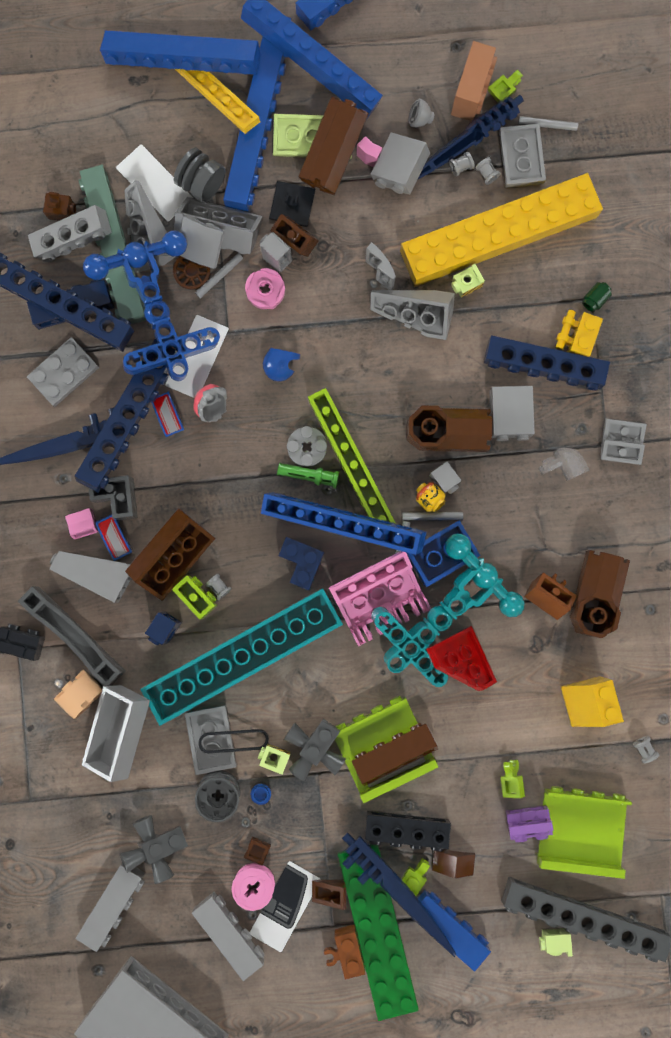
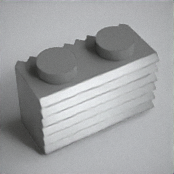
[260,232,292,273]

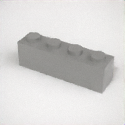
[75,864,145,952]
[192,892,265,981]

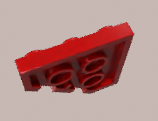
[426,626,497,691]

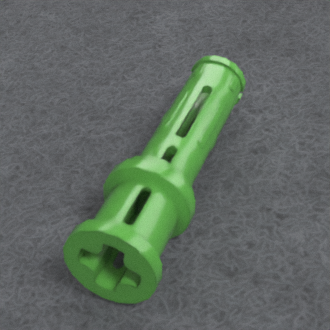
[277,463,339,489]

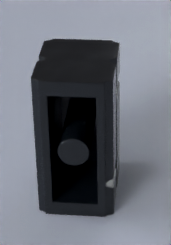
[0,623,45,661]

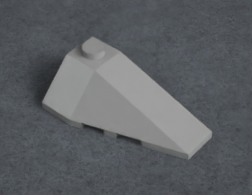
[124,180,175,273]
[370,290,455,340]

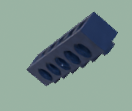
[484,335,610,391]

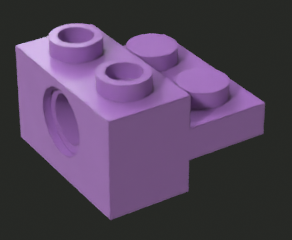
[506,805,553,842]

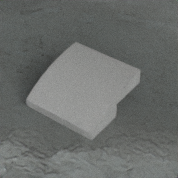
[180,215,225,268]
[365,242,396,290]
[600,418,647,465]

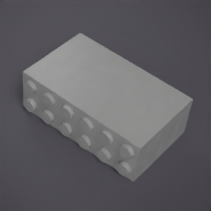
[74,956,229,1038]

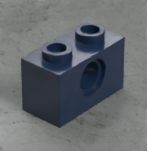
[145,612,182,646]

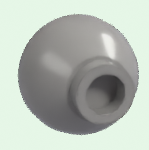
[409,98,434,128]

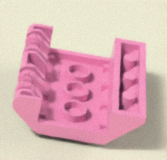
[329,551,431,647]

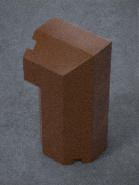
[406,405,492,452]
[570,550,630,638]

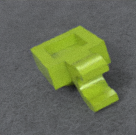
[488,70,523,102]
[501,760,525,798]
[401,858,430,896]

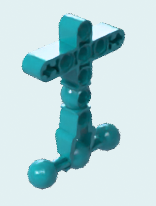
[371,533,525,687]

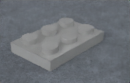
[499,124,546,188]
[27,337,99,407]
[185,705,237,775]

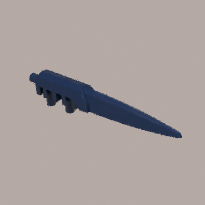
[417,95,524,180]
[0,407,126,465]
[342,832,456,957]

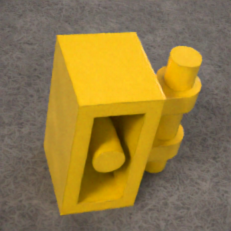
[555,310,603,357]

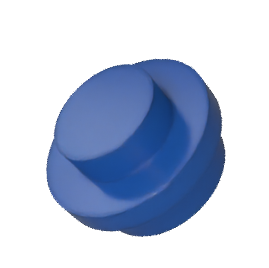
[251,783,271,805]

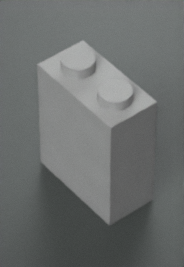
[371,132,430,195]
[489,386,535,441]

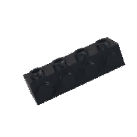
[365,811,451,851]

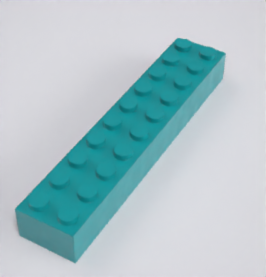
[140,588,343,726]

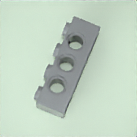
[28,205,112,262]

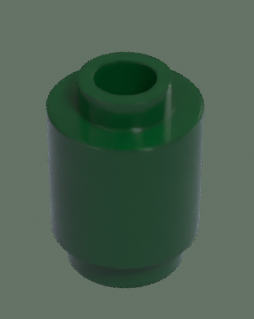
[582,282,612,313]

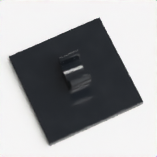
[269,181,316,227]

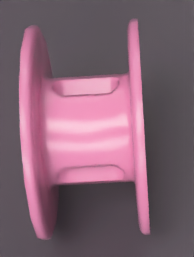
[231,863,275,911]

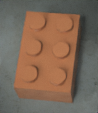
[451,41,498,122]

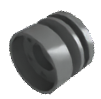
[173,147,226,203]
[195,770,240,823]

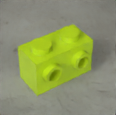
[172,575,218,620]

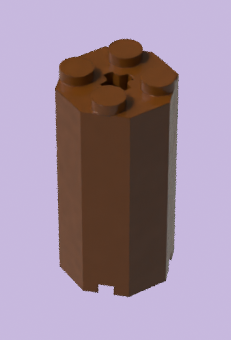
[298,96,369,196]

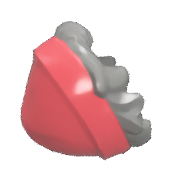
[193,384,227,422]

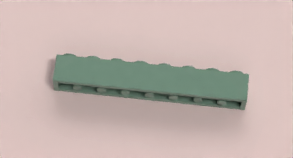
[78,165,146,325]

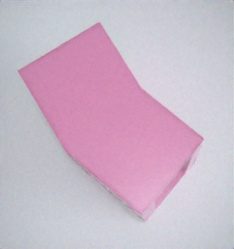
[356,136,382,167]
[65,508,98,540]

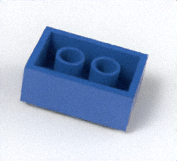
[406,520,480,587]

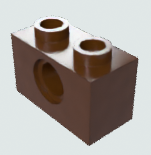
[270,214,319,257]

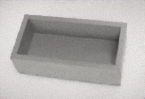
[82,685,150,782]

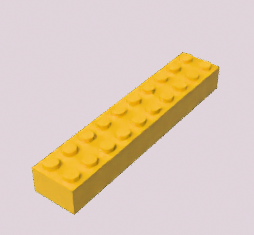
[400,173,603,287]

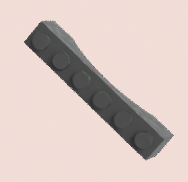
[18,586,126,686]

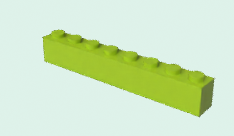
[308,388,396,524]

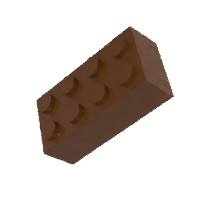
[125,508,216,601]

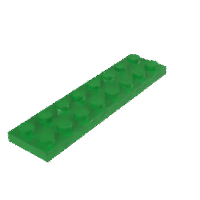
[338,844,419,1021]

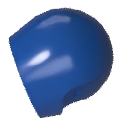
[262,348,300,382]

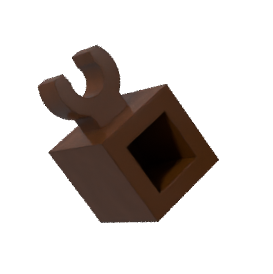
[43,192,76,221]

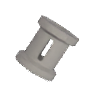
[449,152,475,177]
[475,157,501,185]
[205,574,232,601]
[633,736,660,764]

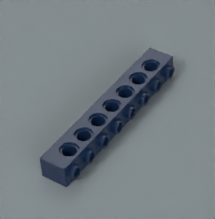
[0,253,135,352]
[75,339,177,493]

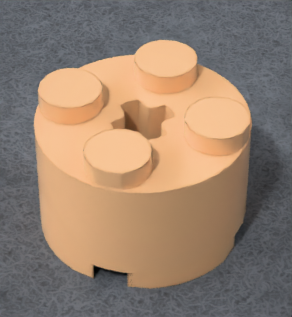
[54,669,103,719]

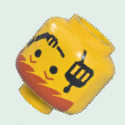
[416,482,446,512]

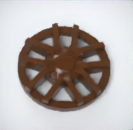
[173,256,211,290]

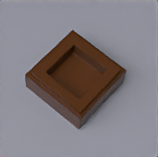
[244,837,271,866]

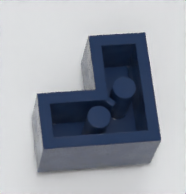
[278,537,325,591]

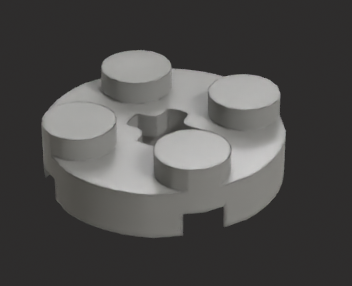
[287,426,327,467]

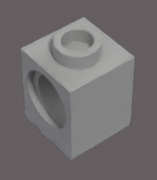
[429,461,461,494]

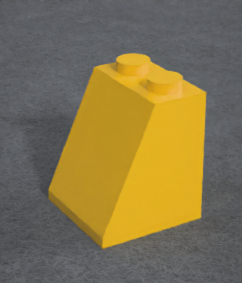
[560,676,624,727]

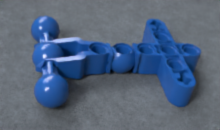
[83,230,220,381]

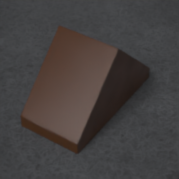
[432,850,475,878]
[312,879,346,910]

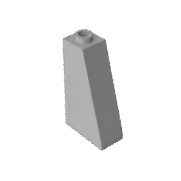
[50,551,131,603]

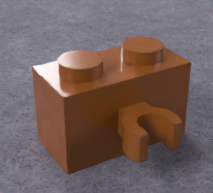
[524,572,577,620]
[324,924,365,980]

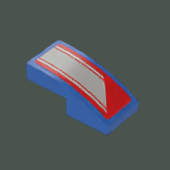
[151,391,184,437]
[95,514,132,561]

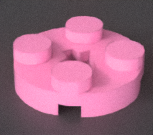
[245,268,285,309]

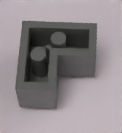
[89,475,138,520]

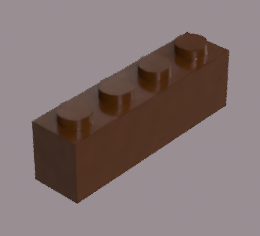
[352,723,438,787]

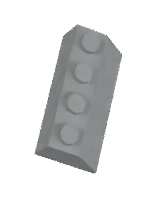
[174,197,263,254]

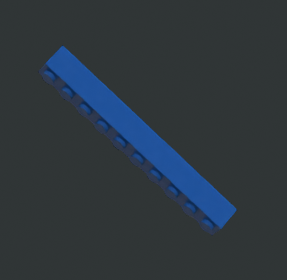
[223,17,291,212]

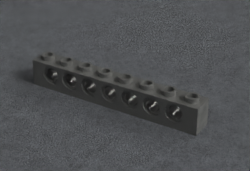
[501,877,671,963]

